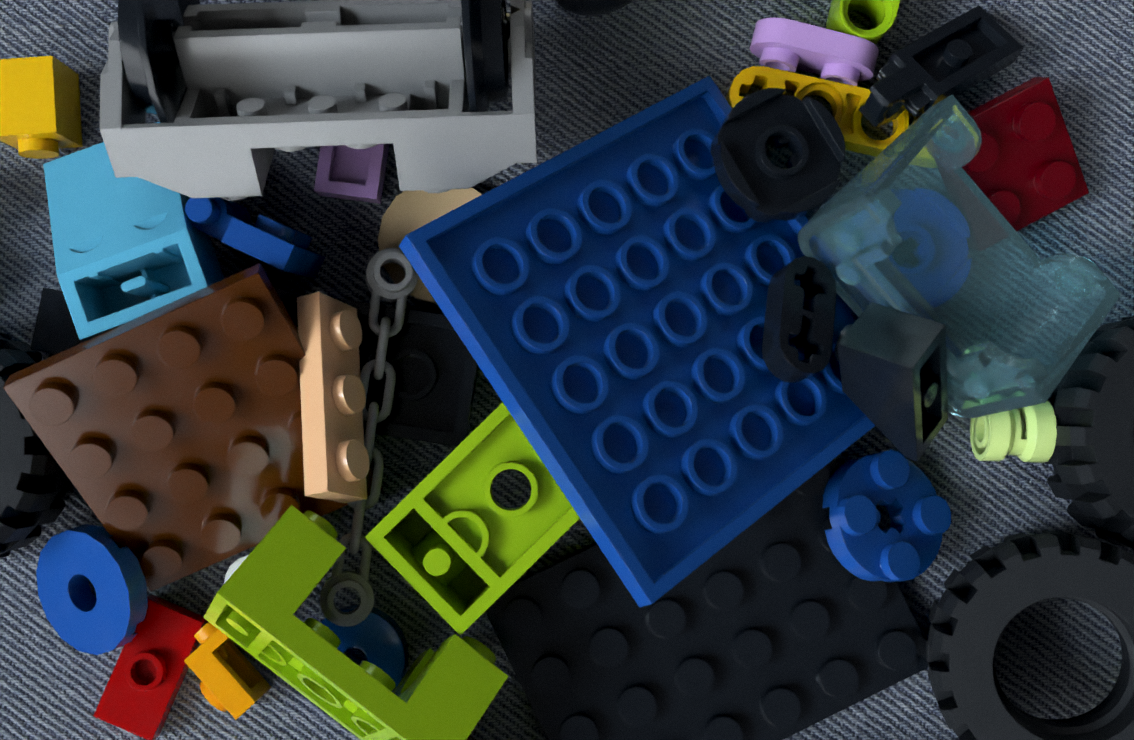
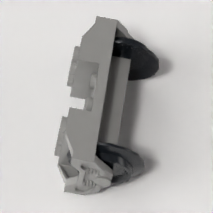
[99,0,537,201]

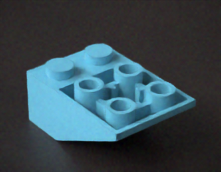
[43,121,225,341]

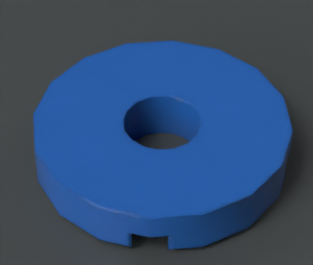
[36,524,148,655]

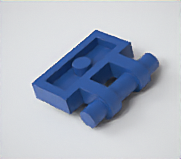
[185,198,325,279]

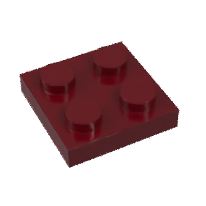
[924,77,1089,251]

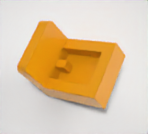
[184,622,271,720]

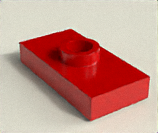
[93,595,208,740]

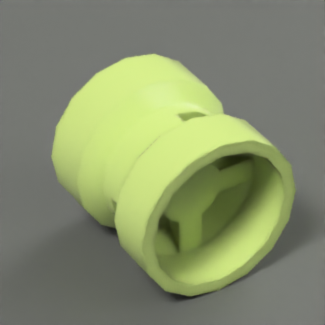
[970,397,1057,463]

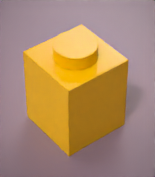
[0,56,83,159]

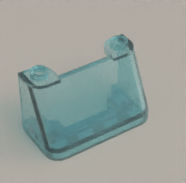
[798,95,1121,418]

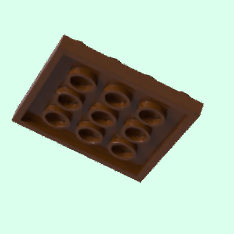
[3,263,383,592]

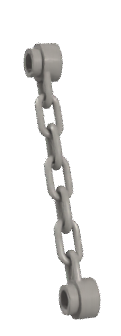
[320,248,418,627]

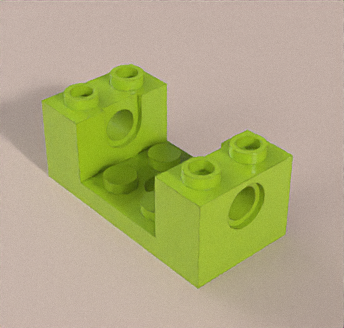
[365,402,580,636]
[203,505,509,740]

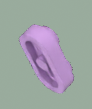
[750,18,879,86]

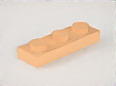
[297,292,370,503]

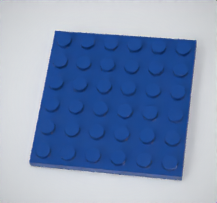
[399,75,875,608]

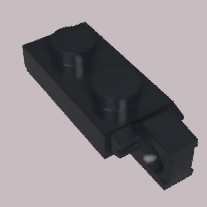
[859,6,1023,128]

